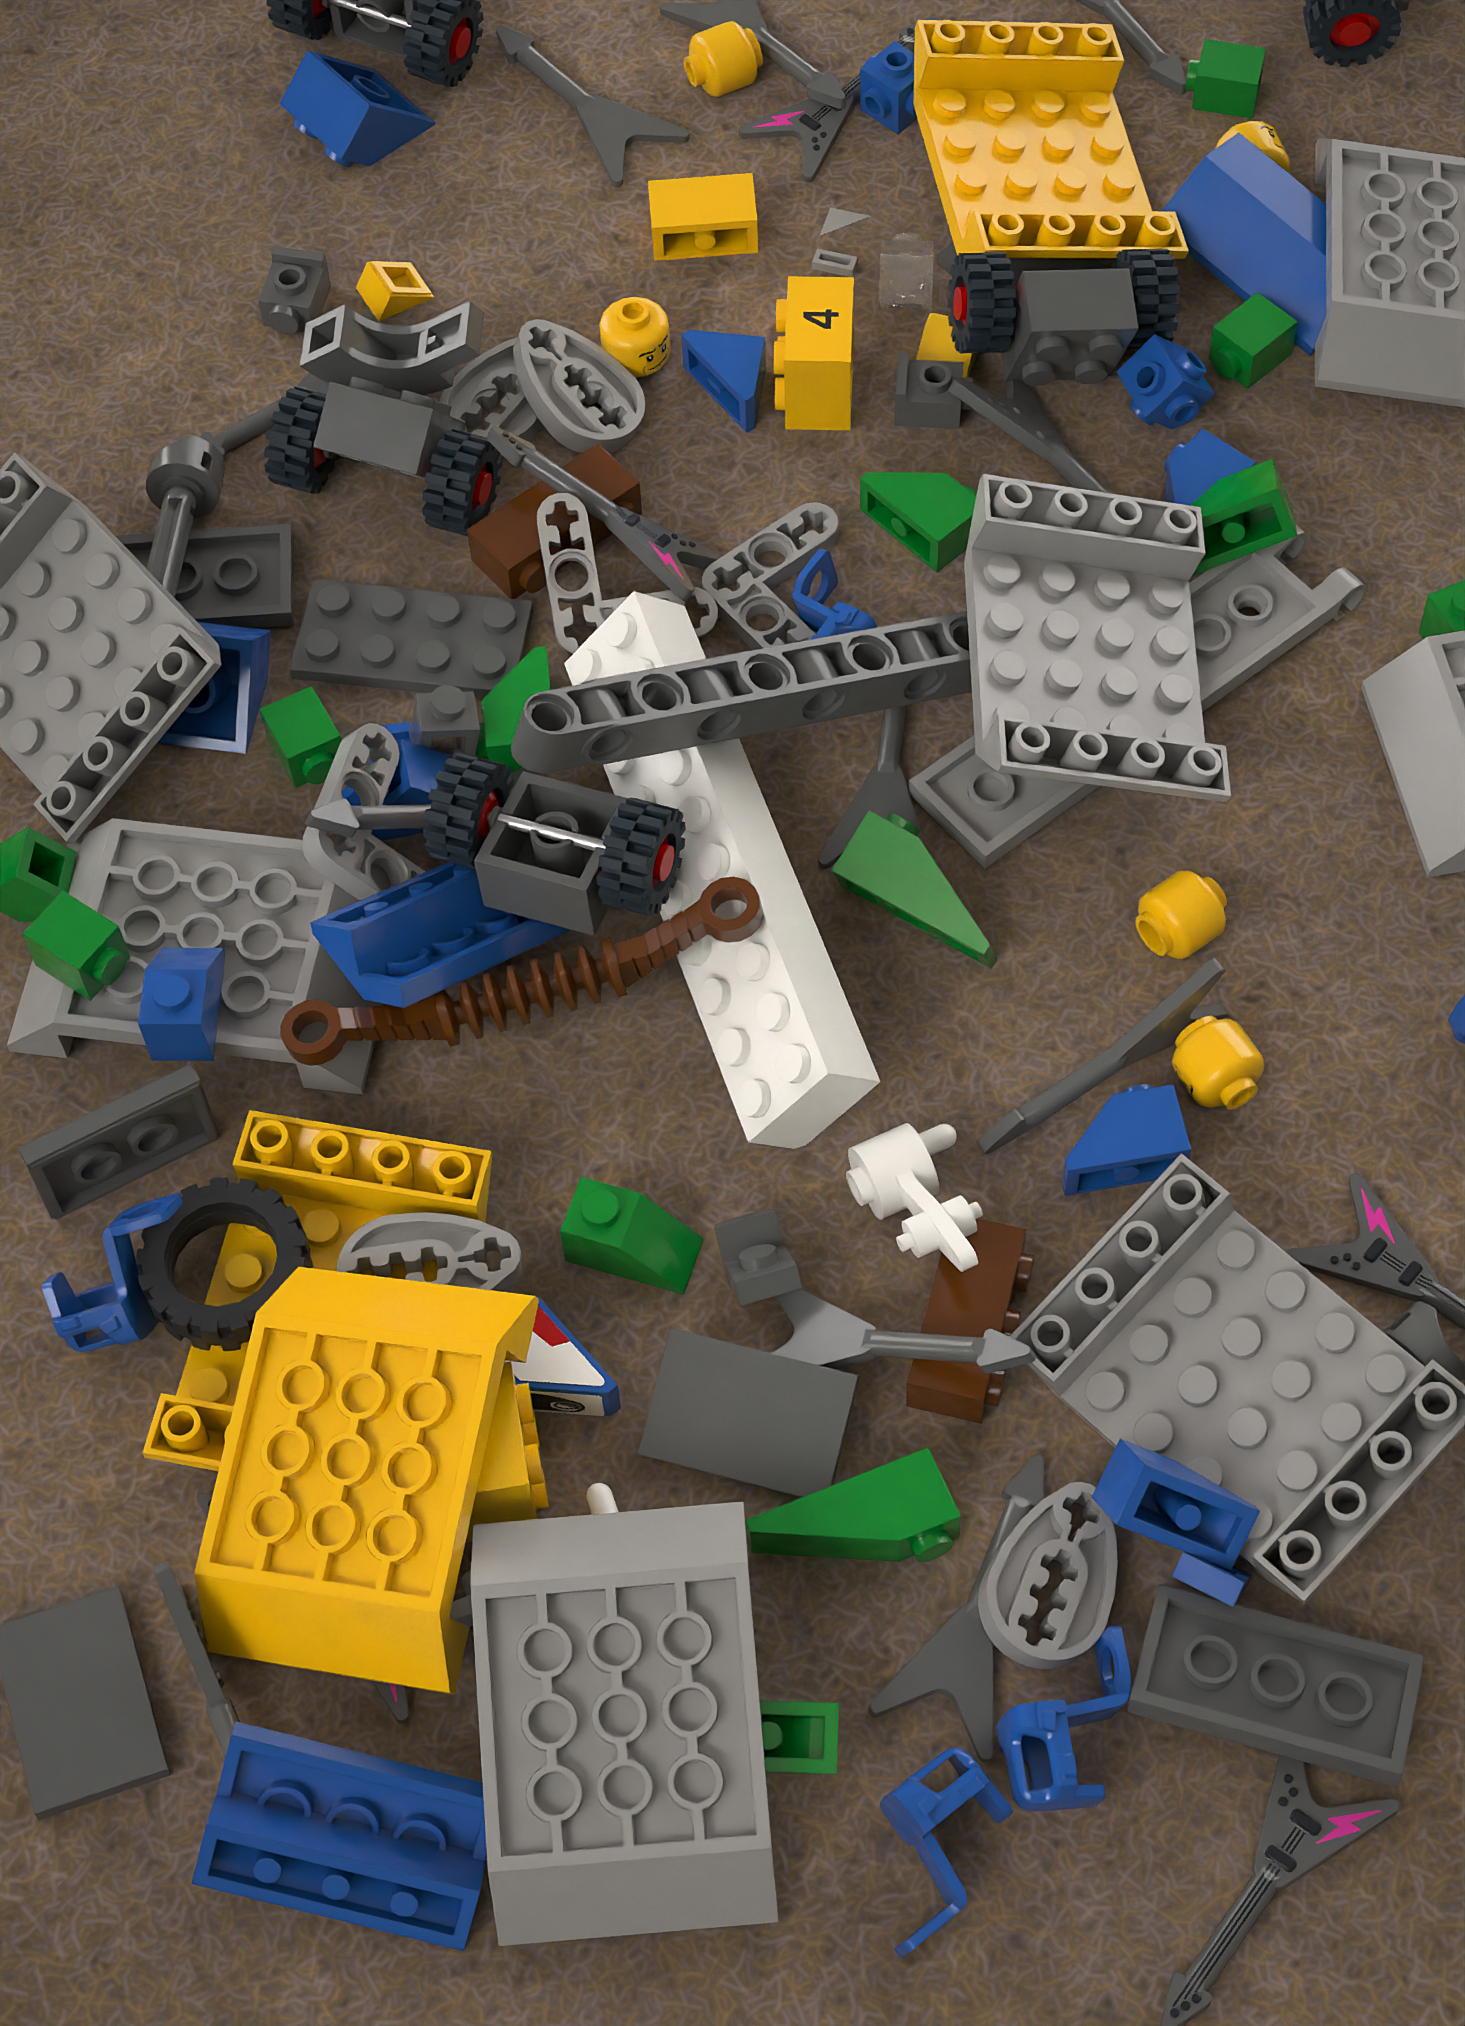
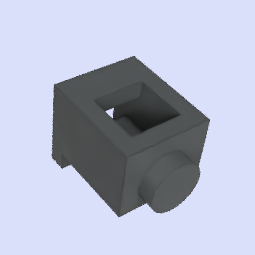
[258,246,331,334]
[895,352,973,429]
[408,685,480,756]

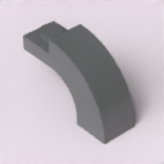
[300,301,484,397]

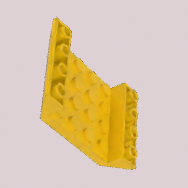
[913,20,1189,259]
[142,1110,492,1471]
[194,1267,539,1695]

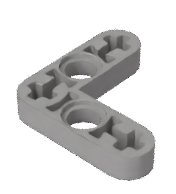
[537,493,718,656]
[702,502,839,650]
[302,723,425,900]

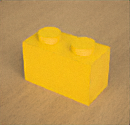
[648,173,758,261]

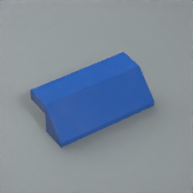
[1161,133,1326,356]
[310,862,571,1008]
[191,1721,487,1951]

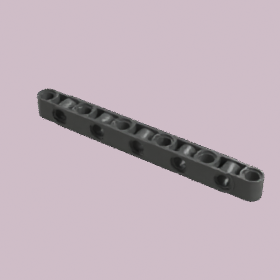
[511,611,972,773]

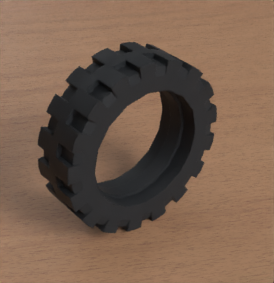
[136,1178,313,1351]

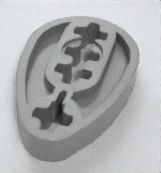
[513,319,645,454]
[440,337,549,456]
[336,1212,523,1292]
[978,1482,1118,1669]

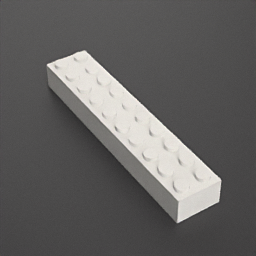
[564,591,880,1149]

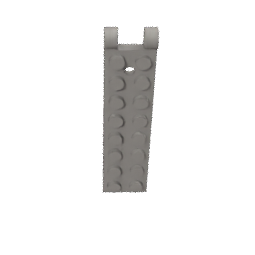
[909,525,1367,869]

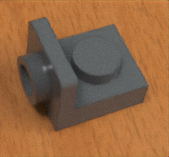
[714,1208,802,1306]

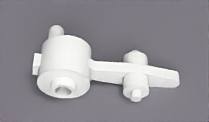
[846,1123,983,1272]

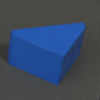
[681,330,766,433]

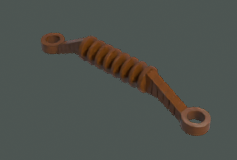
[280,876,763,1066]

